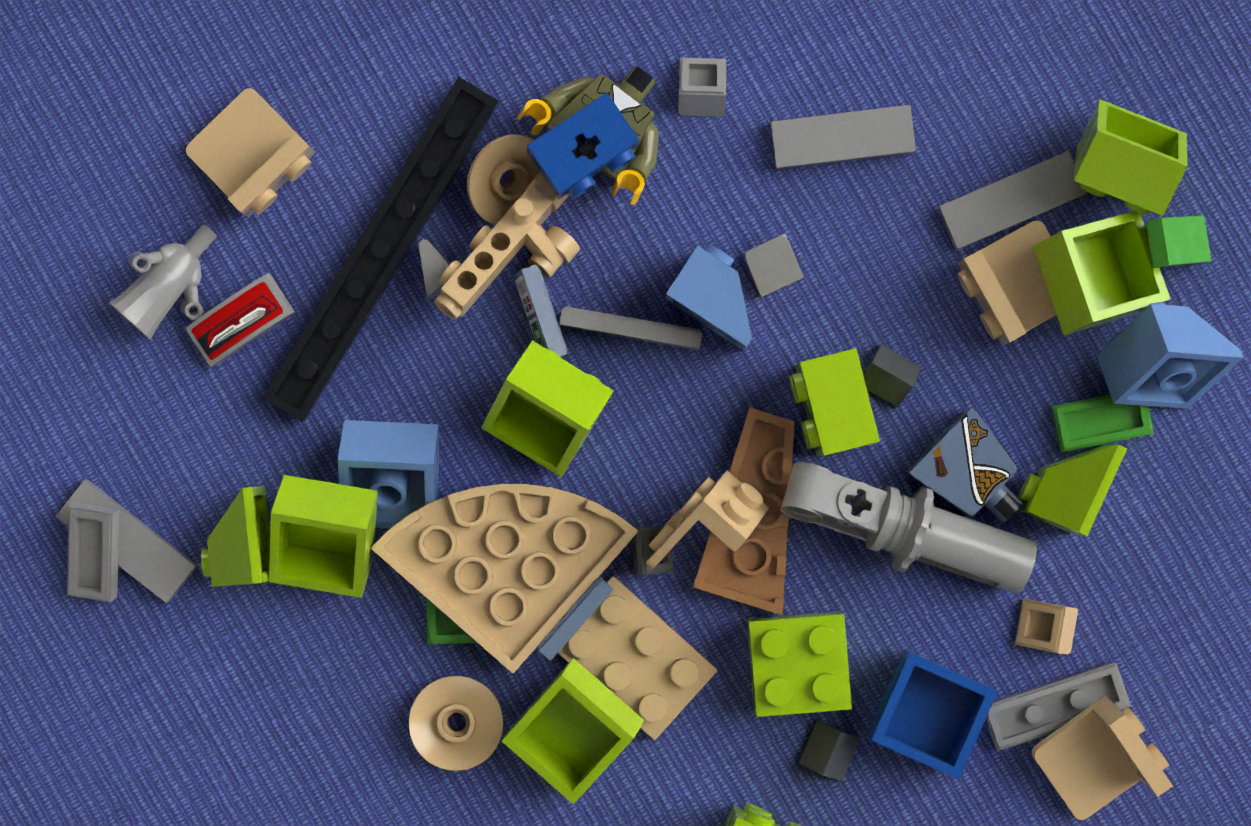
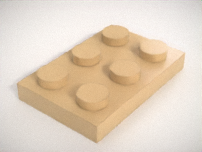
[558,575,718,740]

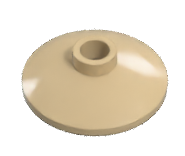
[467,135,540,226]
[409,676,503,771]

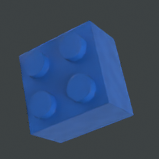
[866,649,998,779]

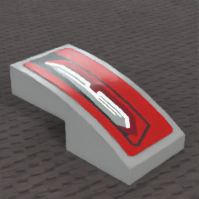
[185,273,295,368]

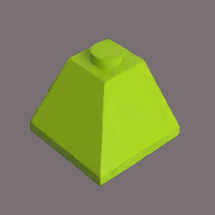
[1019,445,1127,536]
[201,486,270,587]

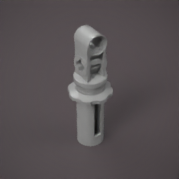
[781,462,1037,595]

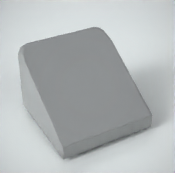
[678,57,726,117]
[741,233,804,297]
[418,238,449,299]

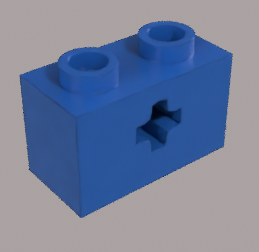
[527,93,639,199]

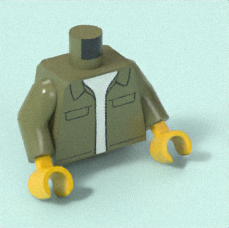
[517,65,659,205]

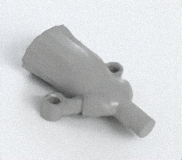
[109,224,217,340]

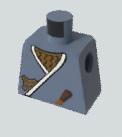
[905,408,1023,522]

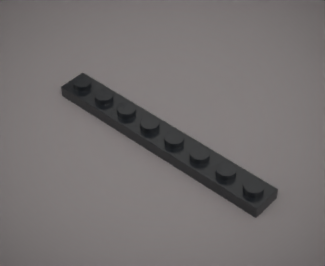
[262,76,499,423]

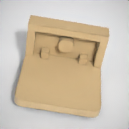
[186,88,316,218]
[957,220,1057,345]
[646,471,769,569]
[1032,695,1173,820]

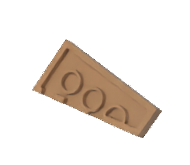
[693,407,795,616]

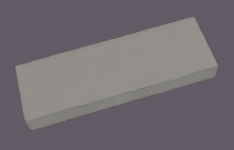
[770,105,916,170]
[938,151,1087,250]
[559,306,702,350]
[55,479,198,603]
[985,661,1131,752]

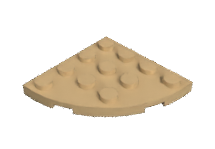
[371,484,638,674]

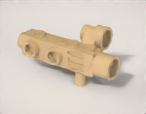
[434,172,580,320]

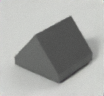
[863,344,922,408]
[629,525,673,575]
[799,719,860,781]

